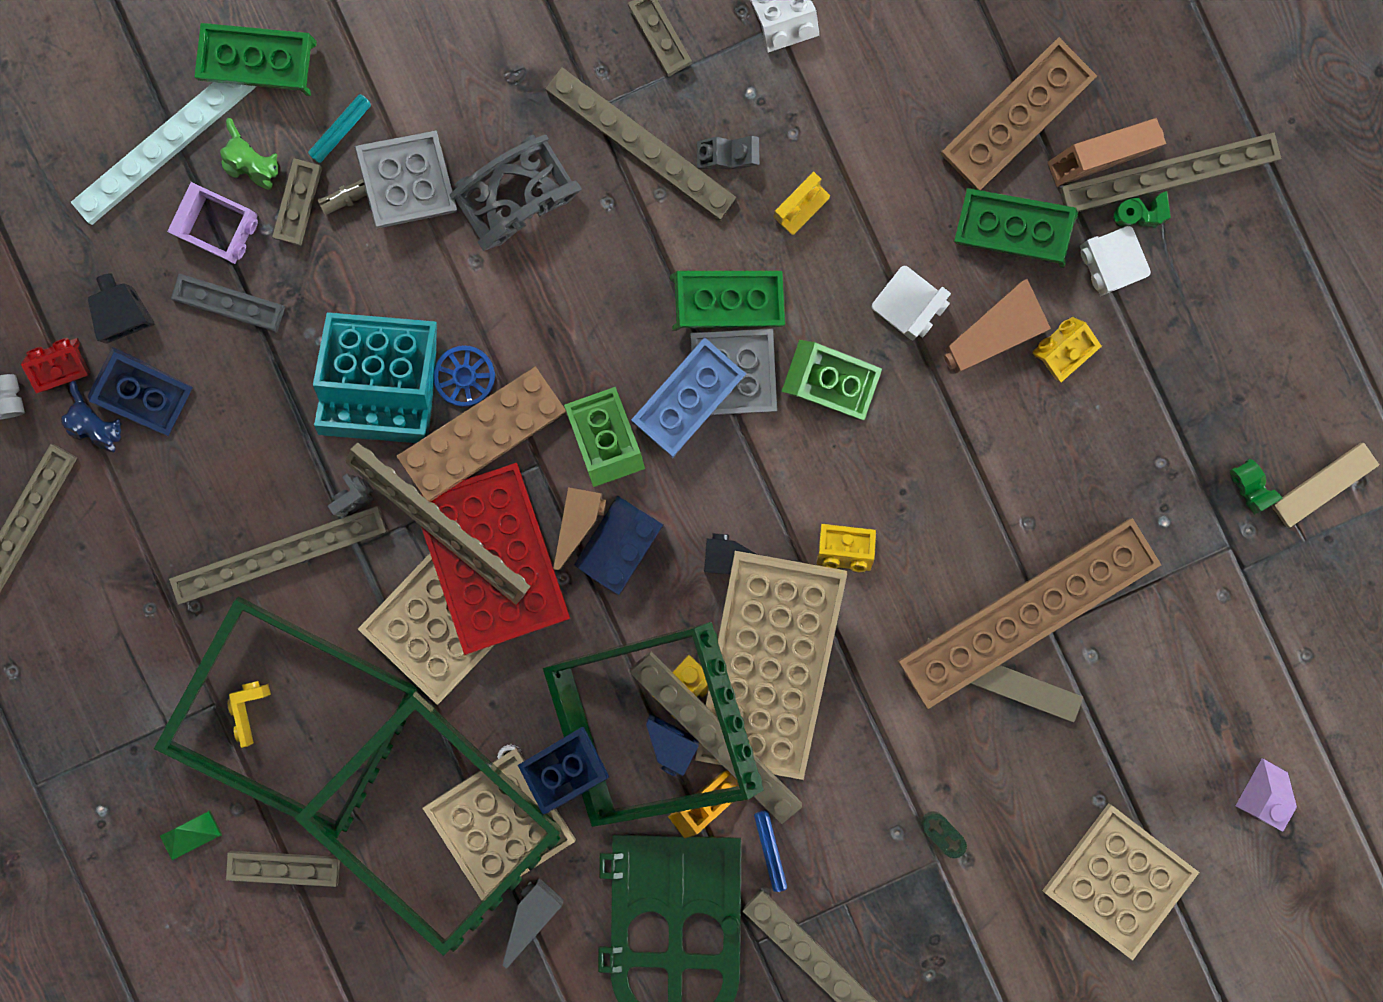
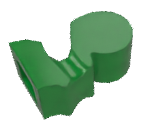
[1113,191,1171,228]
[1230,459,1283,515]

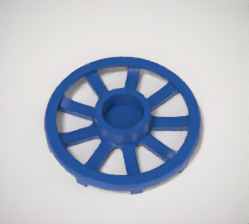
[434,346,495,407]

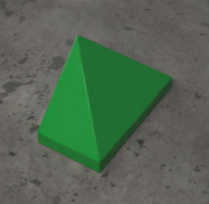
[160,811,222,860]

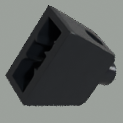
[88,273,155,343]

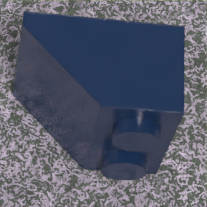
[646,713,699,776]

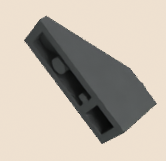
[503,878,564,969]

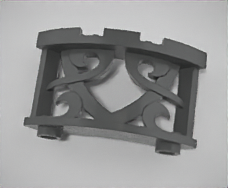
[450,135,582,251]

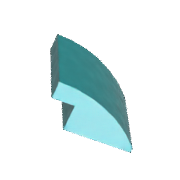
[313,312,437,443]

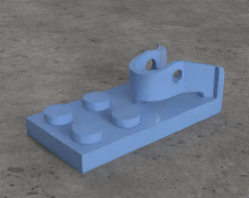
[631,337,746,459]

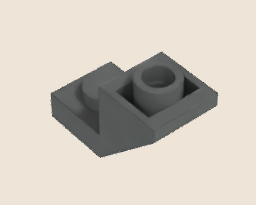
[697,136,759,169]

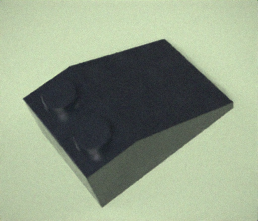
[704,533,757,574]

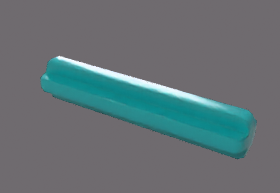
[308,94,371,163]

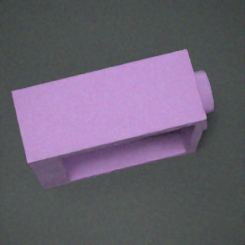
[167,182,258,264]

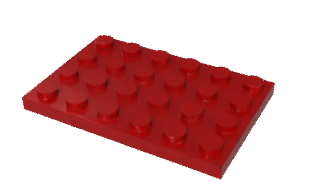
[420,463,570,655]

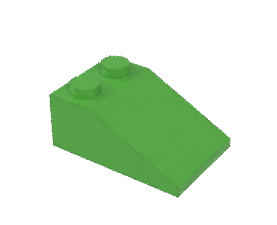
[782,340,882,420]
[564,387,645,487]

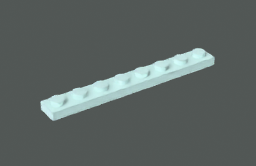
[71,82,257,225]

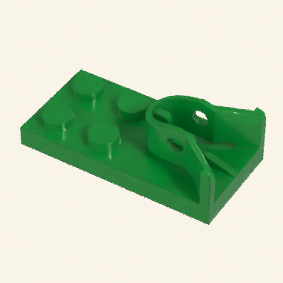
[194,23,317,96]
[954,188,1078,268]
[670,271,785,331]

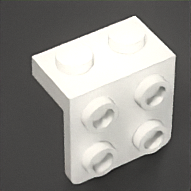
[750,0,820,52]
[1080,226,1151,296]
[872,266,951,341]

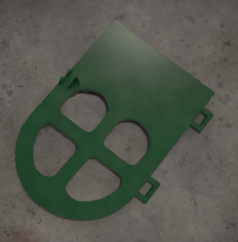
[598,834,741,1002]

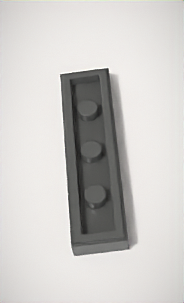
[171,274,285,332]

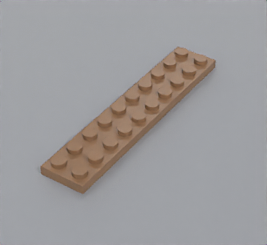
[898,518,1161,709]

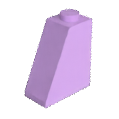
[1235,759,1297,832]

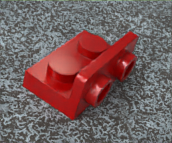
[21,338,90,393]

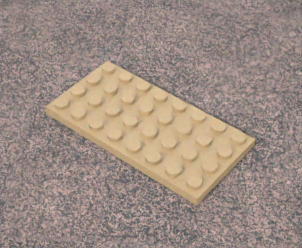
[695,551,847,780]

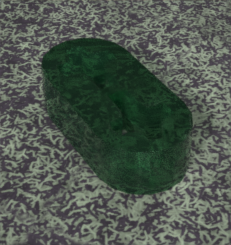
[921,811,967,858]

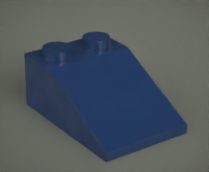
[88,347,193,436]
[518,727,609,815]

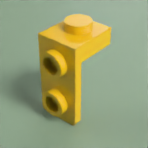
[227,681,271,748]

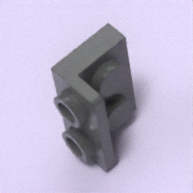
[328,473,374,517]

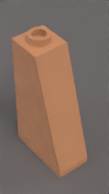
[1048,118,1166,187]
[944,279,1051,374]

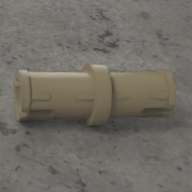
[318,179,367,216]

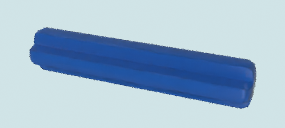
[754,810,787,892]

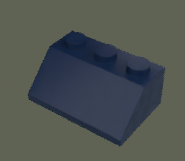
[574,496,664,595]

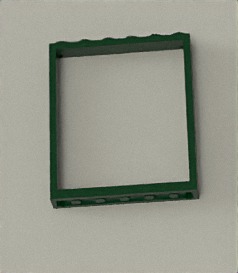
[154,596,418,838]
[543,622,764,827]
[295,691,561,956]

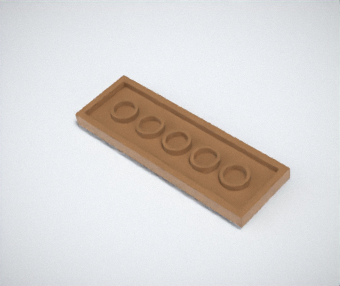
[940,37,1097,191]
[397,366,566,502]

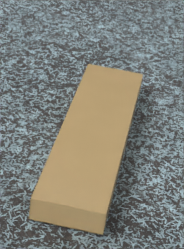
[1271,443,1379,528]

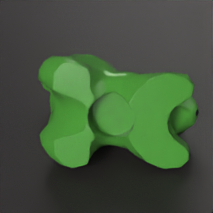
[220,118,278,190]

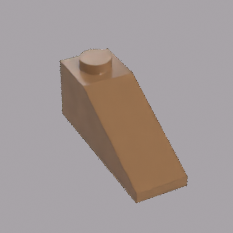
[553,487,606,570]

